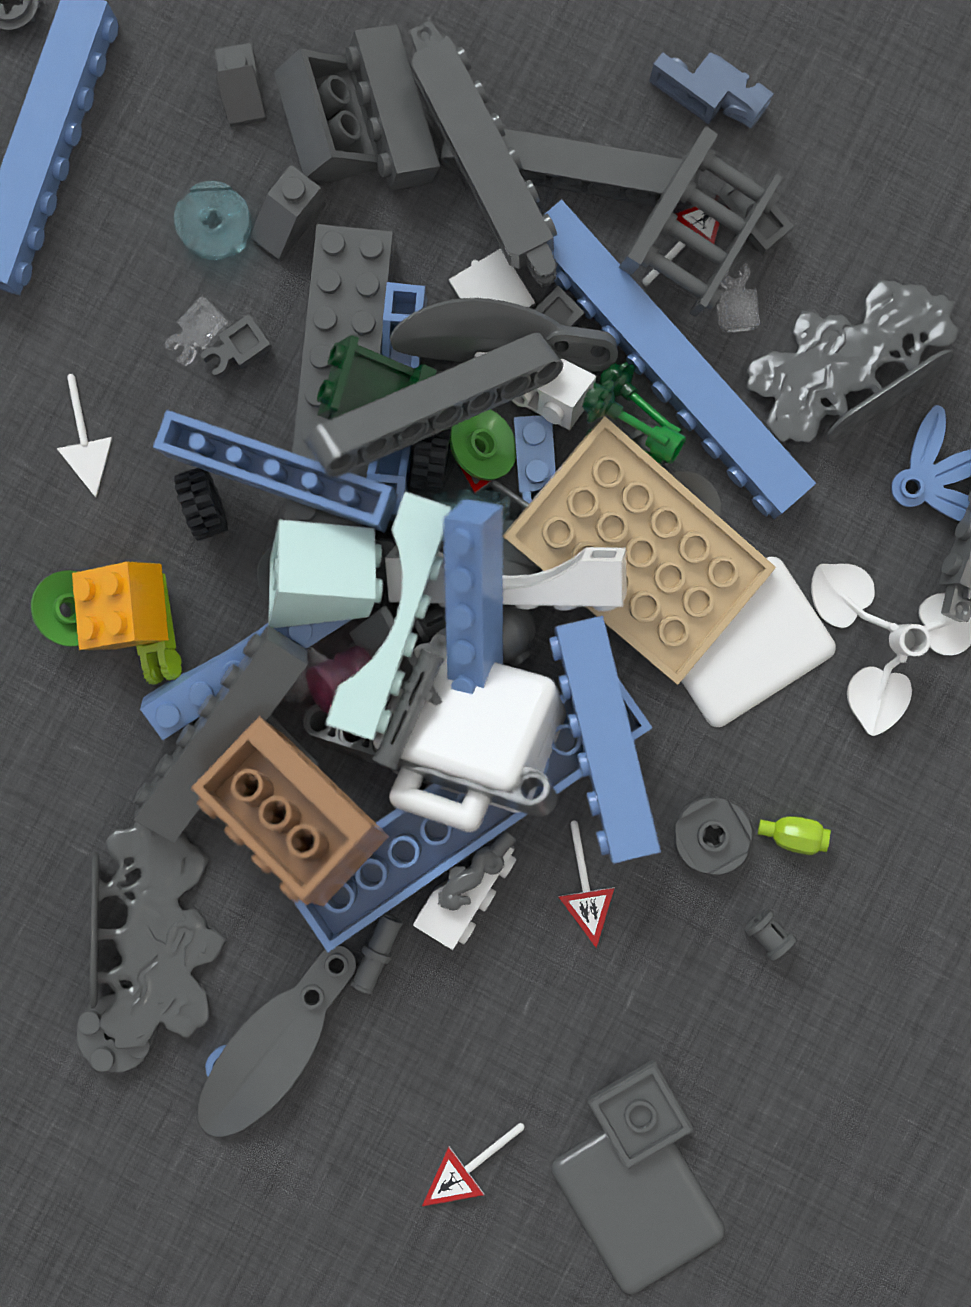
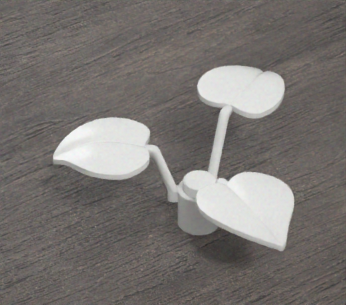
[811,564,971,736]

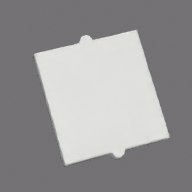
[449,249,535,308]

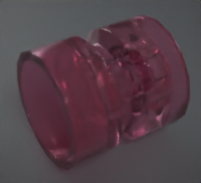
[306,645,372,714]

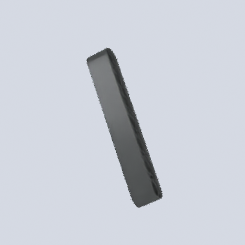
[440,128,700,210]
[306,333,564,477]
[303,703,558,817]

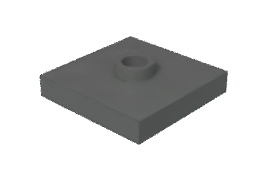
[587,1059,694,1170]

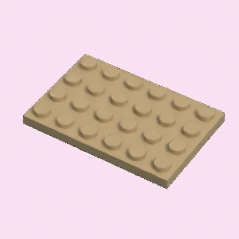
[503,416,776,685]

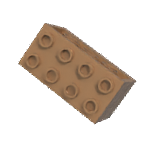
[191,716,389,907]

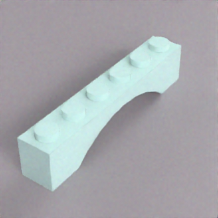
[326,492,451,740]

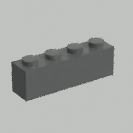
[346,24,440,191]

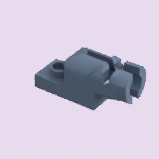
[649,52,774,129]

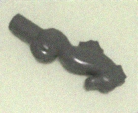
[438,830,517,911]

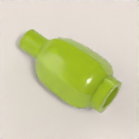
[758,816,831,855]

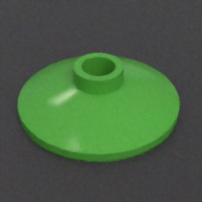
[449,409,516,481]
[31,570,79,647]

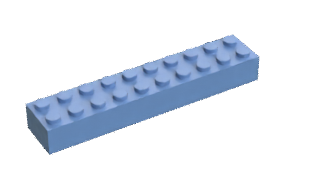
[293,679,652,952]

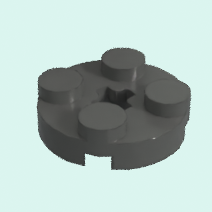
[673,797,752,875]
[77,992,158,1072]

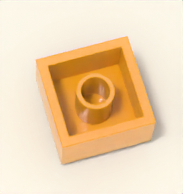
[72,562,169,650]

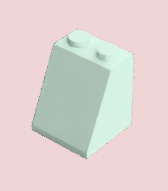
[268,520,382,628]

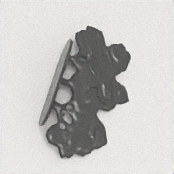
[747,280,958,443]
[90,822,227,1049]

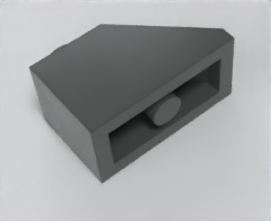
[250,165,326,262]

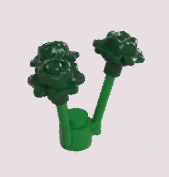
[582,362,686,465]

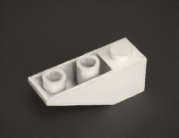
[474,352,596,430]
[413,846,516,950]

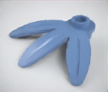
[891,405,971,522]

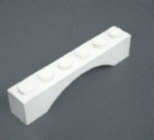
[385,545,627,611]

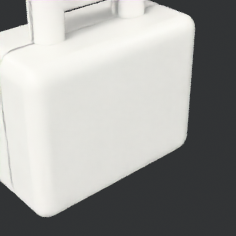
[681,557,836,727]
[373,643,566,832]

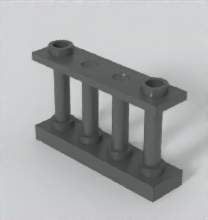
[619,126,783,317]

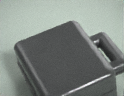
[552,1130,725,1294]

